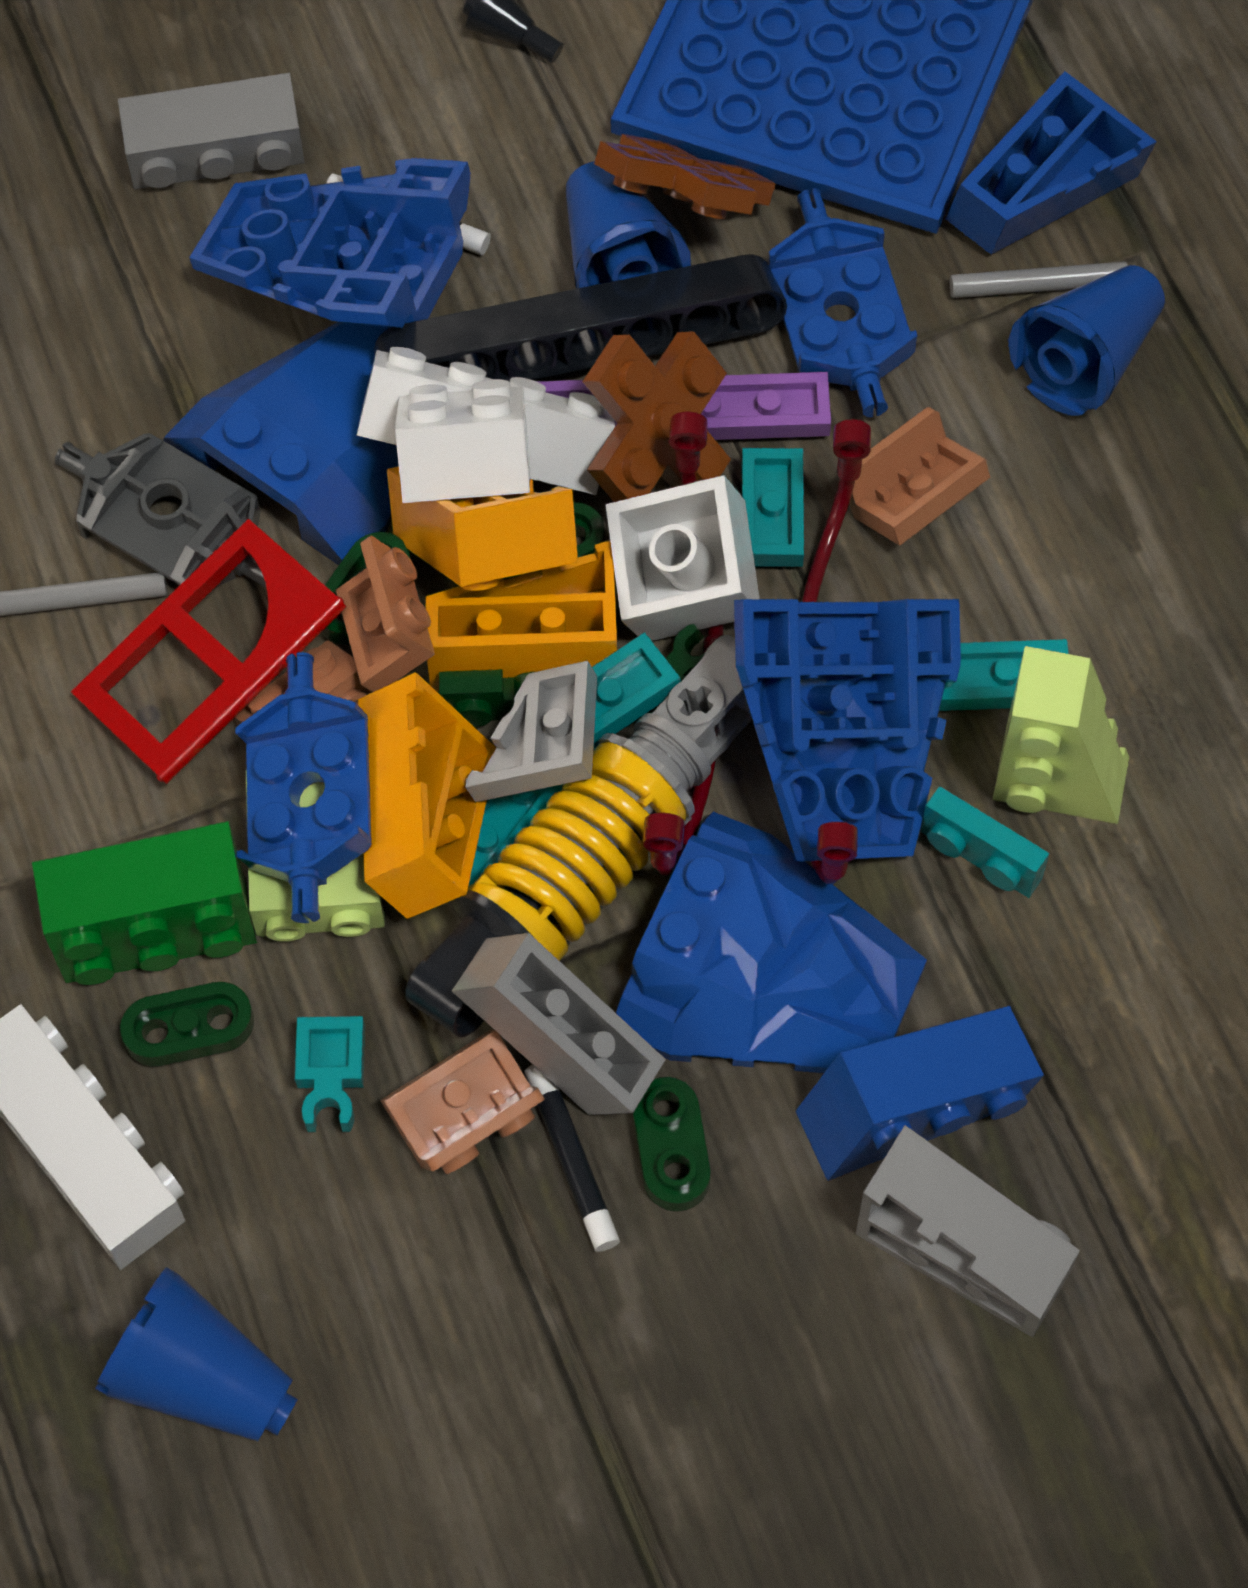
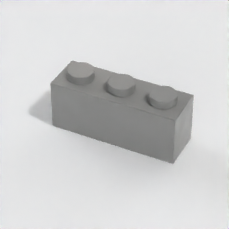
[118,73,305,189]
[452,933,666,1115]

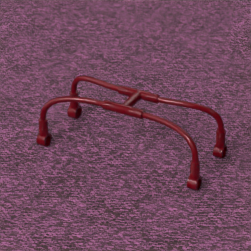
[643,411,871,884]

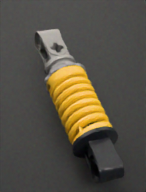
[405,635,752,1037]

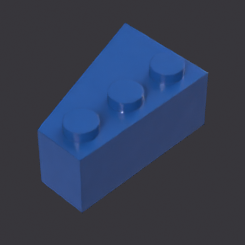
[946,71,1157,254]
[795,1006,1044,1181]

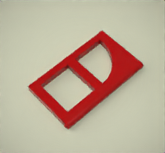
[71,518,347,784]

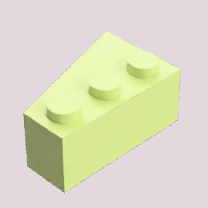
[993,646,1129,824]

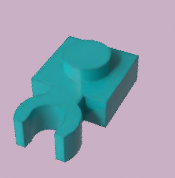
[295,1016,365,1132]

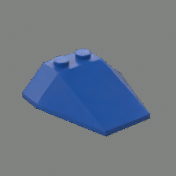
[163,322,399,565]

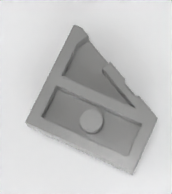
[465,661,597,802]

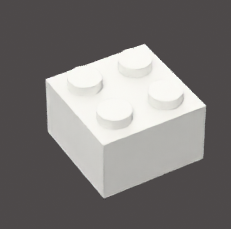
[395,379,530,503]
[605,475,760,641]

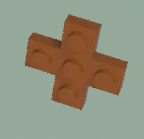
[594,134,776,219]
[582,331,731,502]

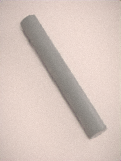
[950,261,1128,298]
[0,572,168,616]

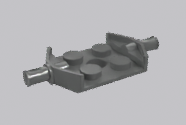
[55,433,267,588]

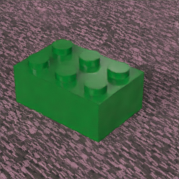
[32,821,257,985]

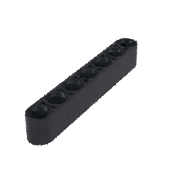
[374,254,787,382]

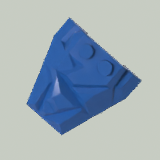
[189,158,471,328]
[734,599,961,861]
[616,812,927,1073]

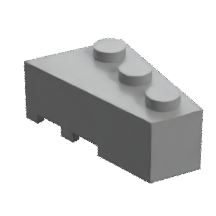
[856,1125,1080,1337]

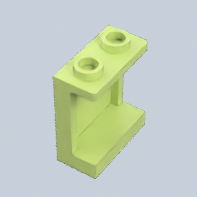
[246,770,385,941]

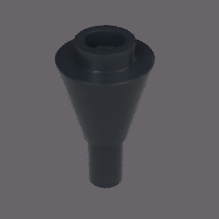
[463,0,564,63]

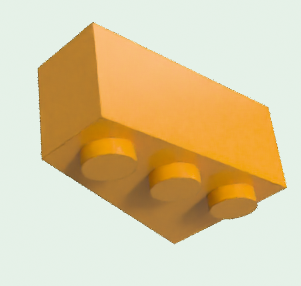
[387,466,578,591]
[426,540,617,691]
[358,672,496,919]

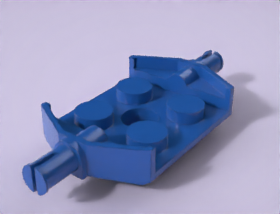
[768,188,917,417]
[235,652,372,923]

